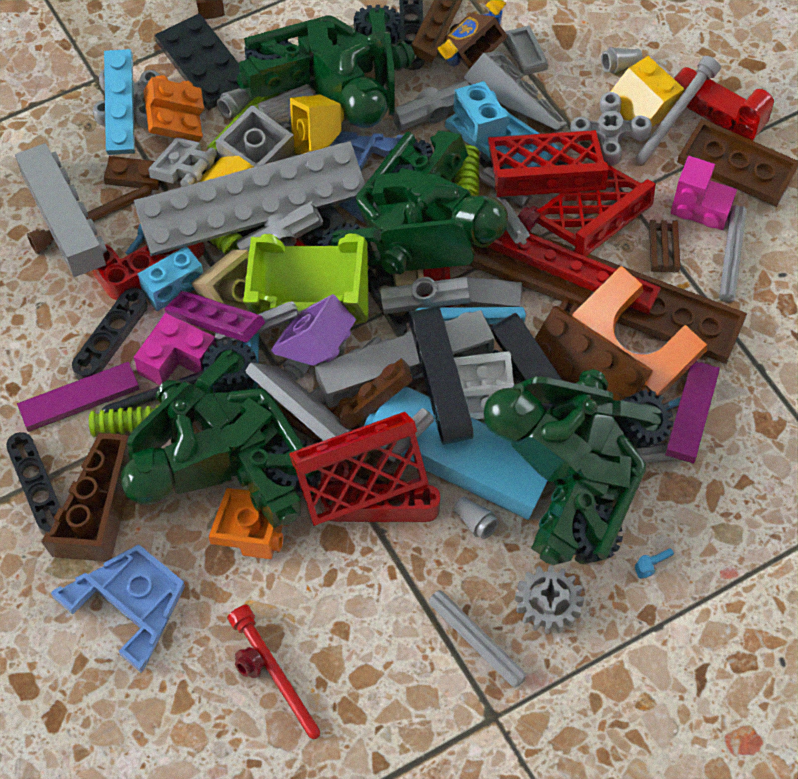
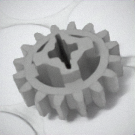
[515,565,584,634]

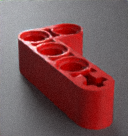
[673,67,774,141]
[92,242,205,300]
[320,460,441,522]

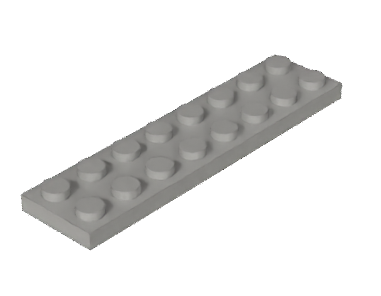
[134,141,365,256]

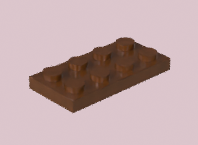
[677,118,798,207]
[534,306,653,400]

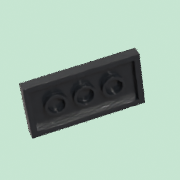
[154,13,240,110]

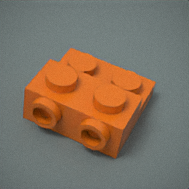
[143,75,204,142]
[208,488,290,560]

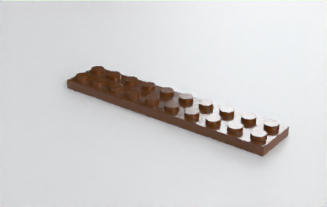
[468,232,747,364]

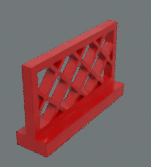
[488,130,609,197]
[537,164,656,256]
[289,412,429,526]

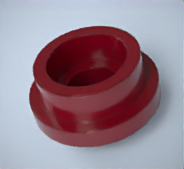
[518,205,542,232]
[235,647,264,678]

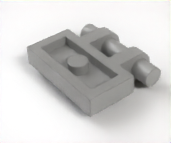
[148,137,218,187]

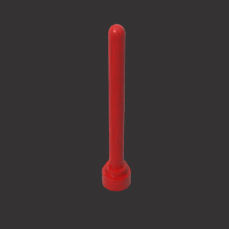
[227,604,320,739]

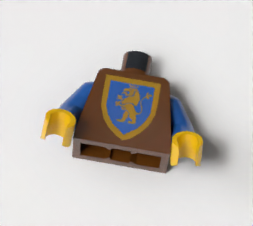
[437,0,508,70]

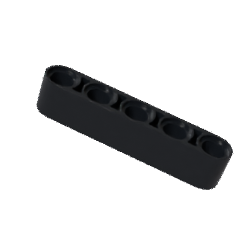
[409,306,474,445]
[490,313,569,418]

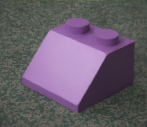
[271,294,356,366]

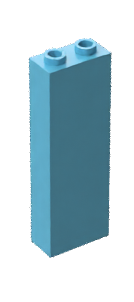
[364,386,548,520]

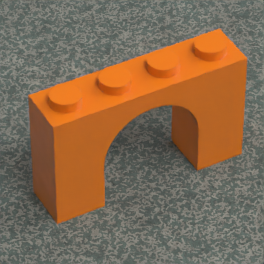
[572,265,707,397]

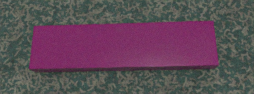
[164,291,265,343]
[665,361,720,464]
[17,362,140,432]

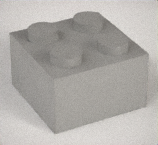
[216,105,295,167]

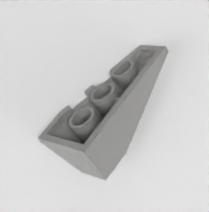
[464,51,568,130]

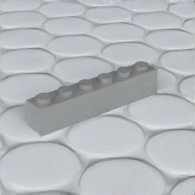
[15,143,107,277]
[315,310,495,408]

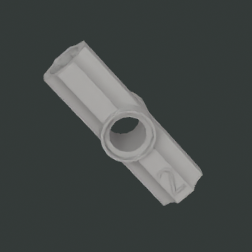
[392,81,469,131]
[237,201,323,251]
[381,277,470,314]

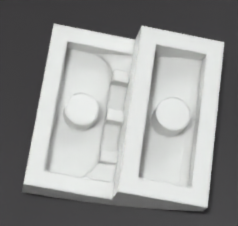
[454,351,515,419]

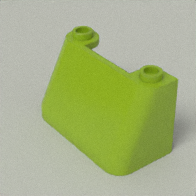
[243,234,368,324]

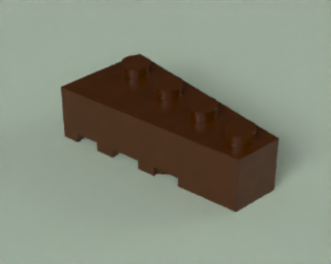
[41,433,130,562]

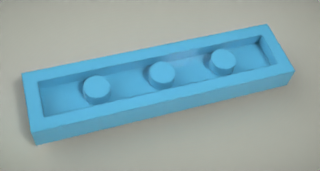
[104,49,135,155]

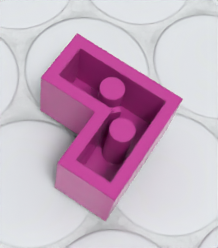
[670,156,737,230]
[134,313,217,385]

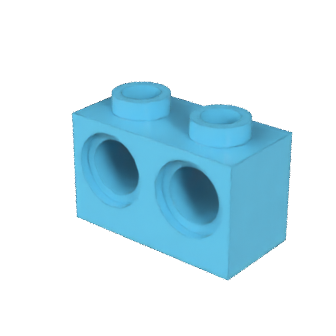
[453,81,509,144]
[138,246,203,311]

